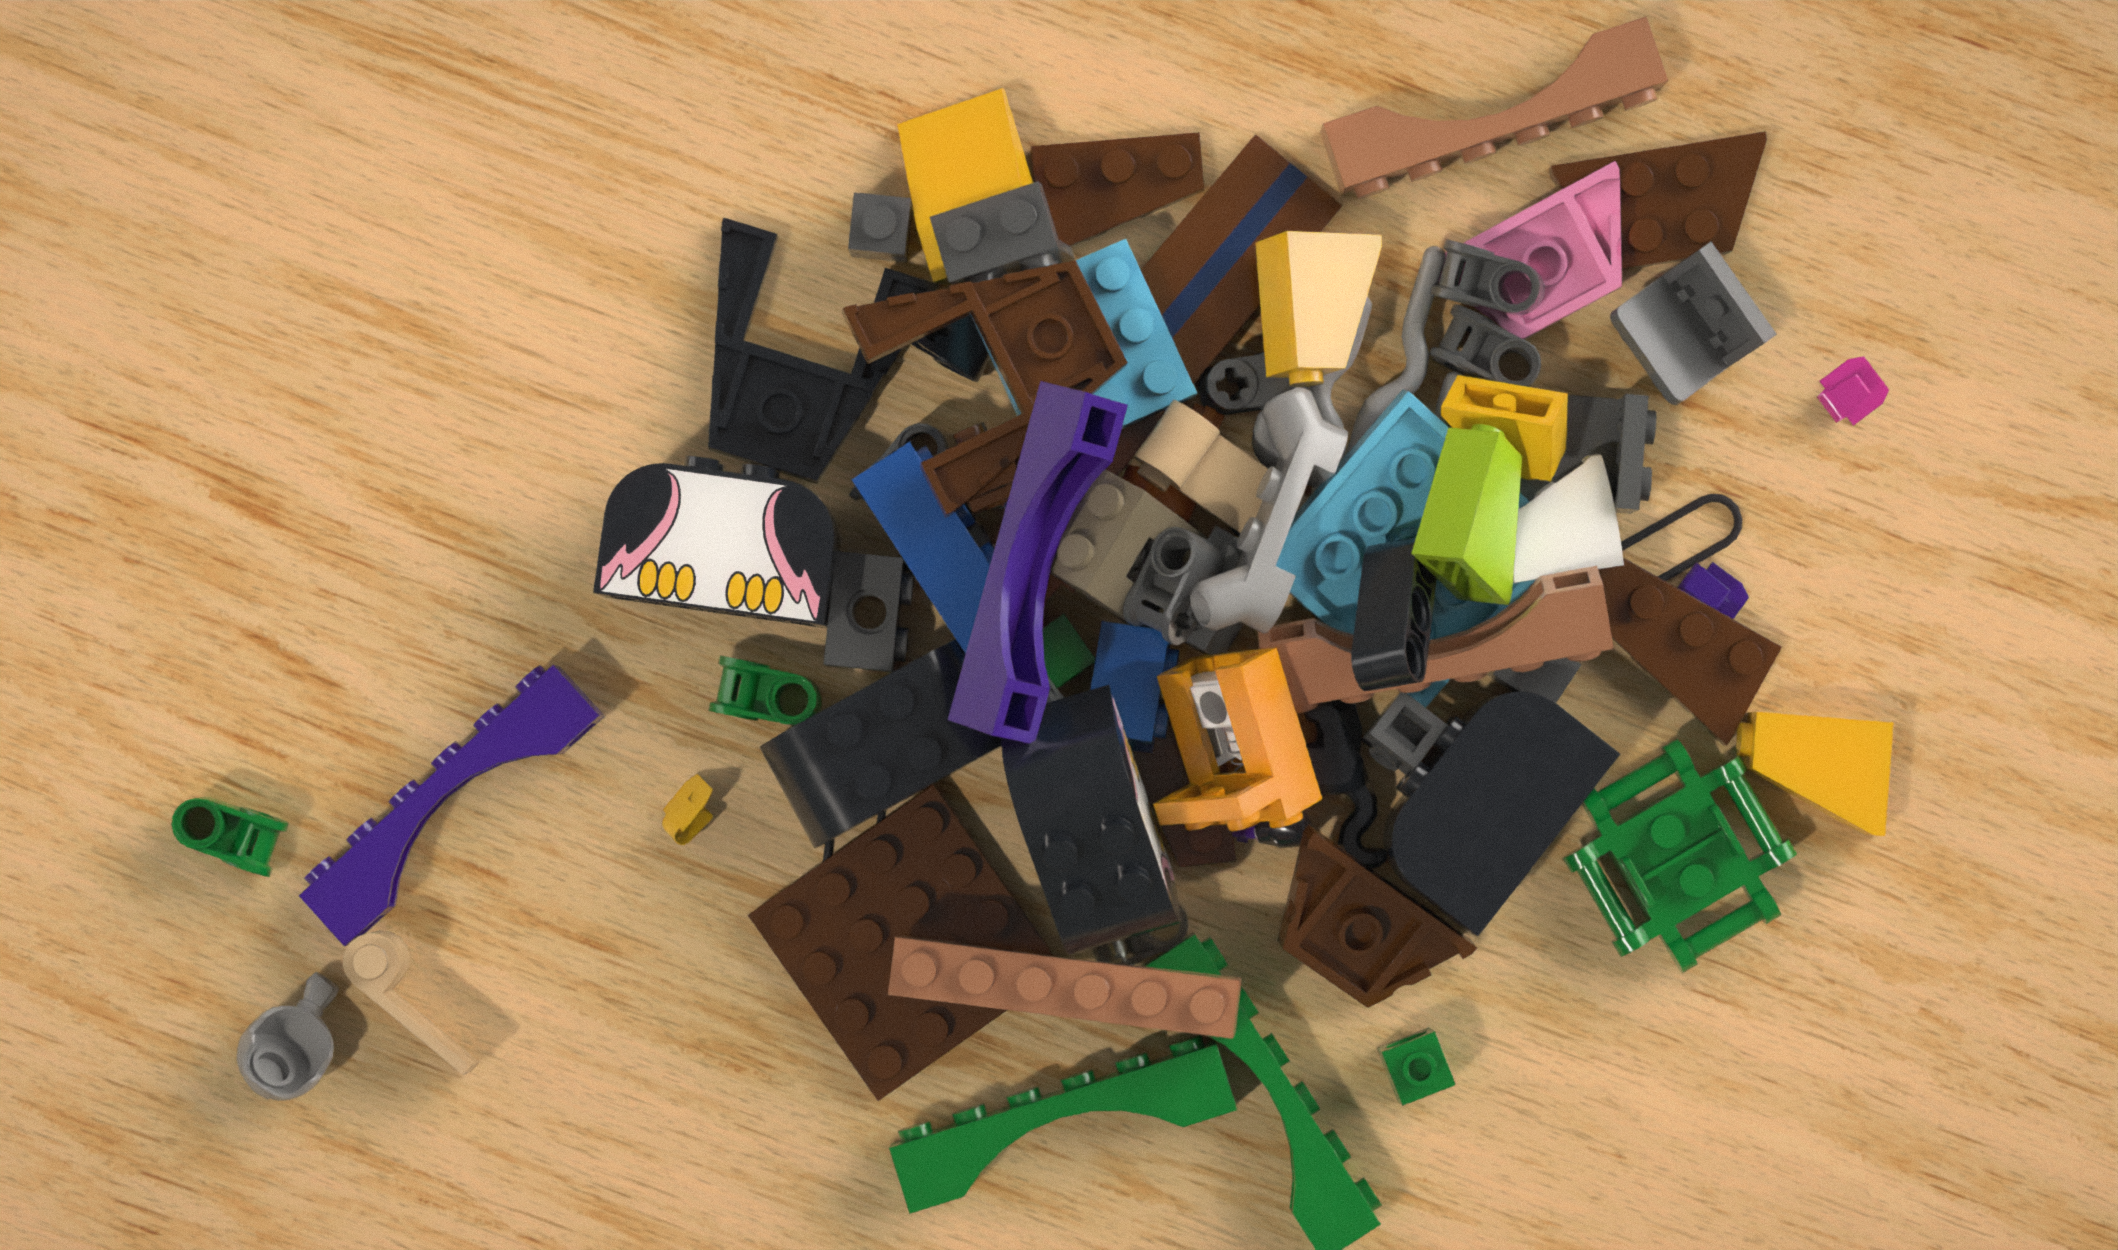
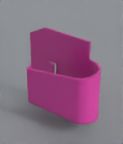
[1817,356,1889,426]

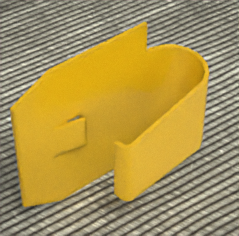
[662,774,713,845]

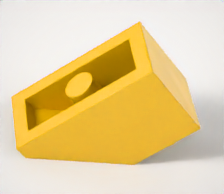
[1441,375,1568,482]

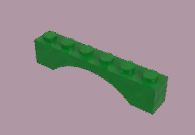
[1141,932,1382,1250]
[889,1035,1237,1214]

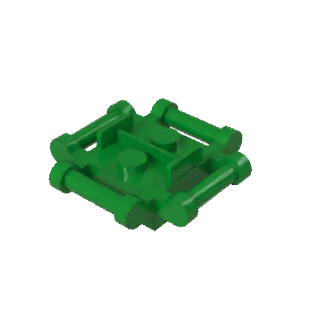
[1563,739,1797,973]

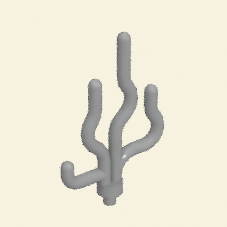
[1252,246,1463,497]

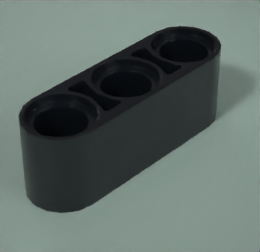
[1351,537,1437,691]

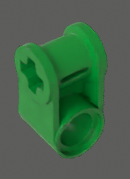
[708,655,822,726]
[171,797,289,877]

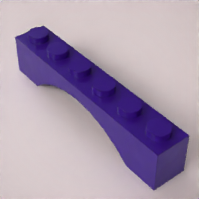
[948,381,1128,744]
[299,665,605,947]

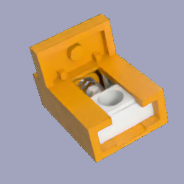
[1153,648,1322,831]

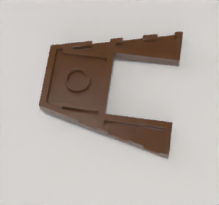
[842,260,1128,518]

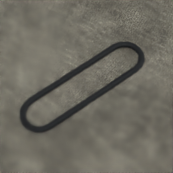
[1621,494,1742,581]

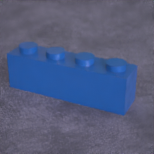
[851,442,994,654]

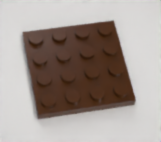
[748,784,1054,1101]

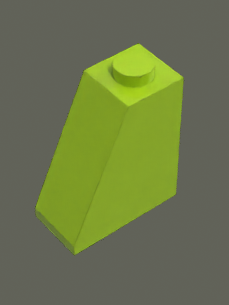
[1411,424,1522,605]

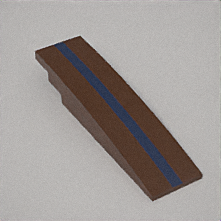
[1001,134,1343,509]

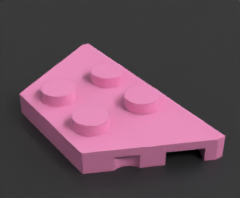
[1439,161,1622,339]

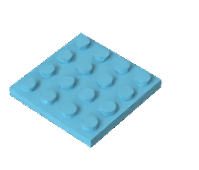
[1276,389,1535,708]

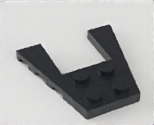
[708,217,939,484]

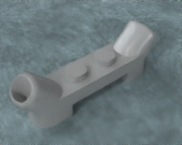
[1190,387,1348,634]

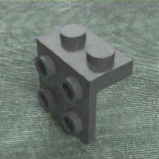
[930,181,1075,285]
[1610,242,1777,405]
[1520,394,1657,514]

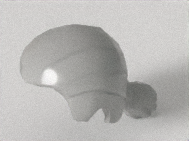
[237,972,339,1101]

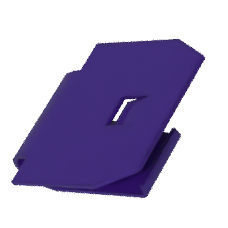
[1677,562,1749,619]

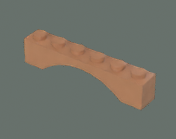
[1320,16,1668,199]
[1258,566,1614,713]
[888,935,1242,1039]

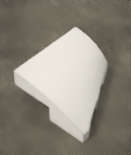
[1513,454,1624,583]

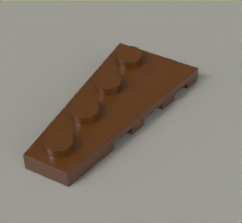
[1598,558,1782,746]

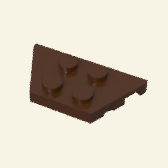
[1549,131,1767,270]
[1277,825,1477,1008]

